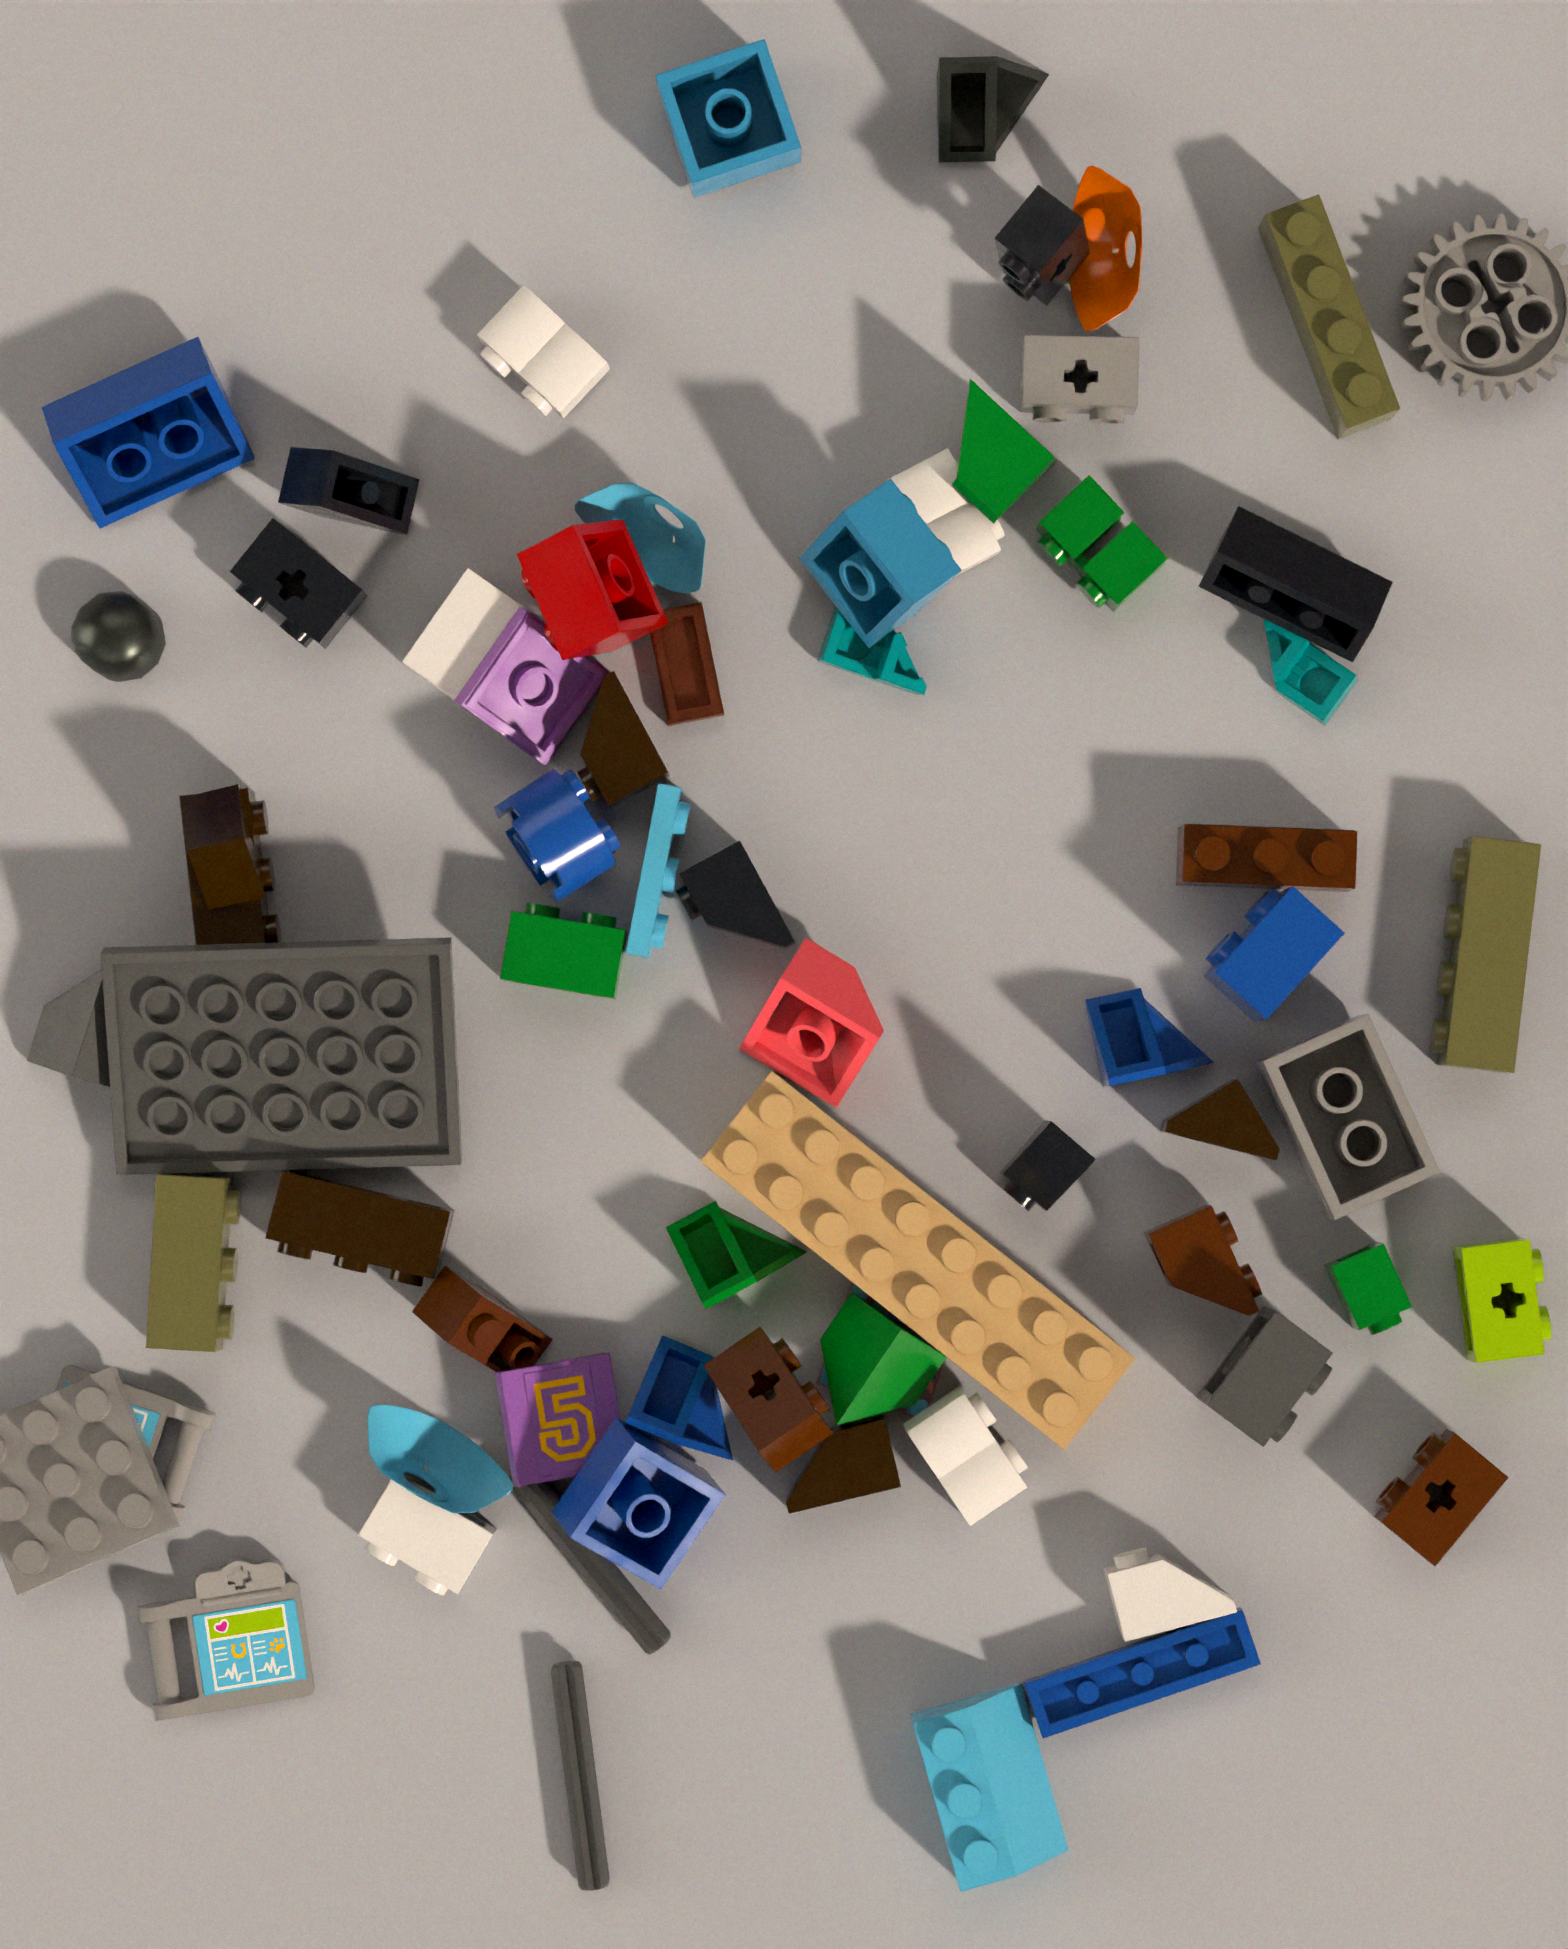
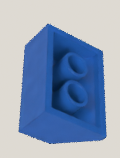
[42,337,255,529]

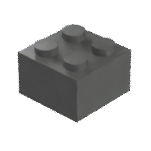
[1196,1306,1333,1447]

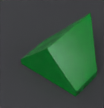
[951,379,1057,524]
[666,1201,807,1309]
[820,1292,947,1425]

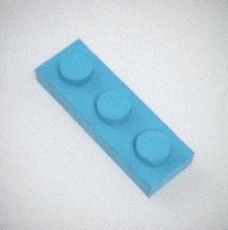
[626,783,691,959]

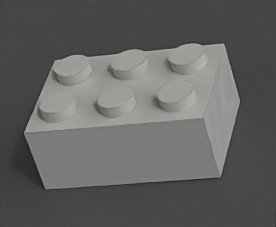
[1255,1014,1441,1220]

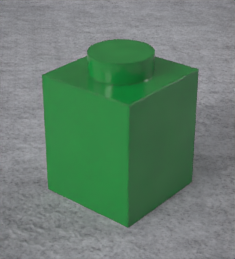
[1324,1242,1412,1335]

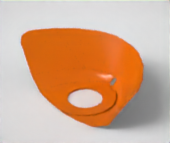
[1069,165,1142,331]

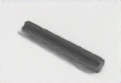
[510,1476,671,1655]
[551,1661,610,1891]

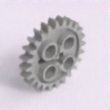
[1399,213,1568,402]

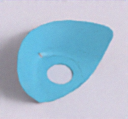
[574,483,706,593]
[367,1405,514,1513]

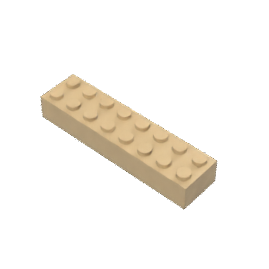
[700,1071,1136,1449]

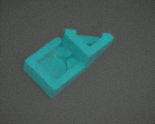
[817,607,927,695]
[1263,619,1358,726]

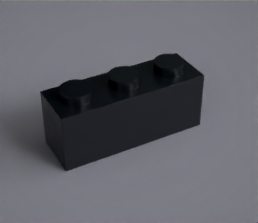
[1198,506,1393,662]

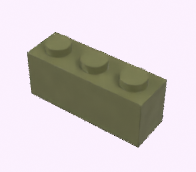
[146,1174,241,1352]

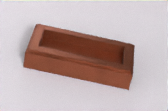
[650,602,724,726]

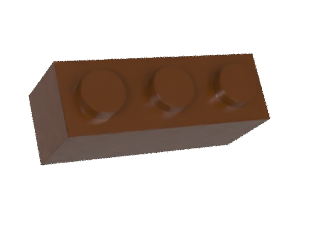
[1176,824,1357,892]

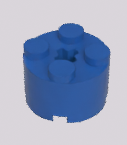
[494,769,621,903]

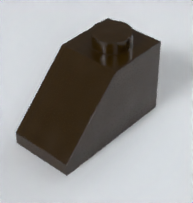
[577,671,670,808]
[786,1415,901,1514]

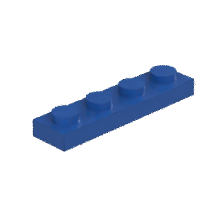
[1023,1607,1261,1738]

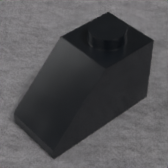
[278,447,420,535]
[675,841,795,949]
[1000,1121,1096,1212]

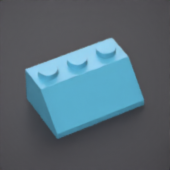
[910,1682,1068,1892]

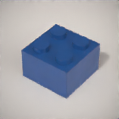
[1204,886,1345,1022]
[552,1417,726,1590]

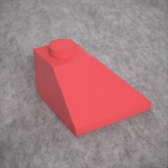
[739,938,884,1108]

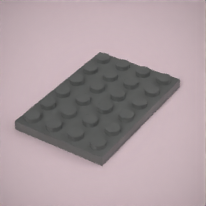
[101,937,462,1175]

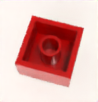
[516,519,668,660]

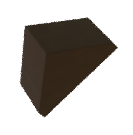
[182,784,266,910]
[1160,1079,1280,1160]

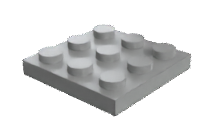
[0,1366,179,1595]

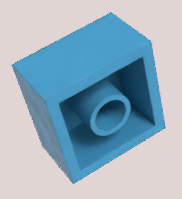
[655,39,801,198]
[799,479,962,648]

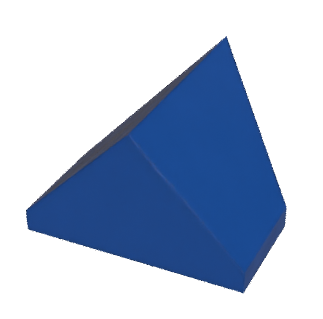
[1085,988,1214,1087]
[625,1335,733,1461]

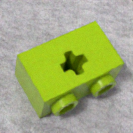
[1452,1238,1551,1363]

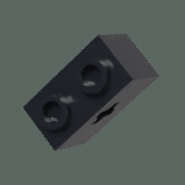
[994,185,1090,306]
[229,518,368,649]

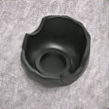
[71,591,166,682]

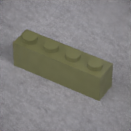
[1258,194,1400,439]
[1430,836,1541,1073]

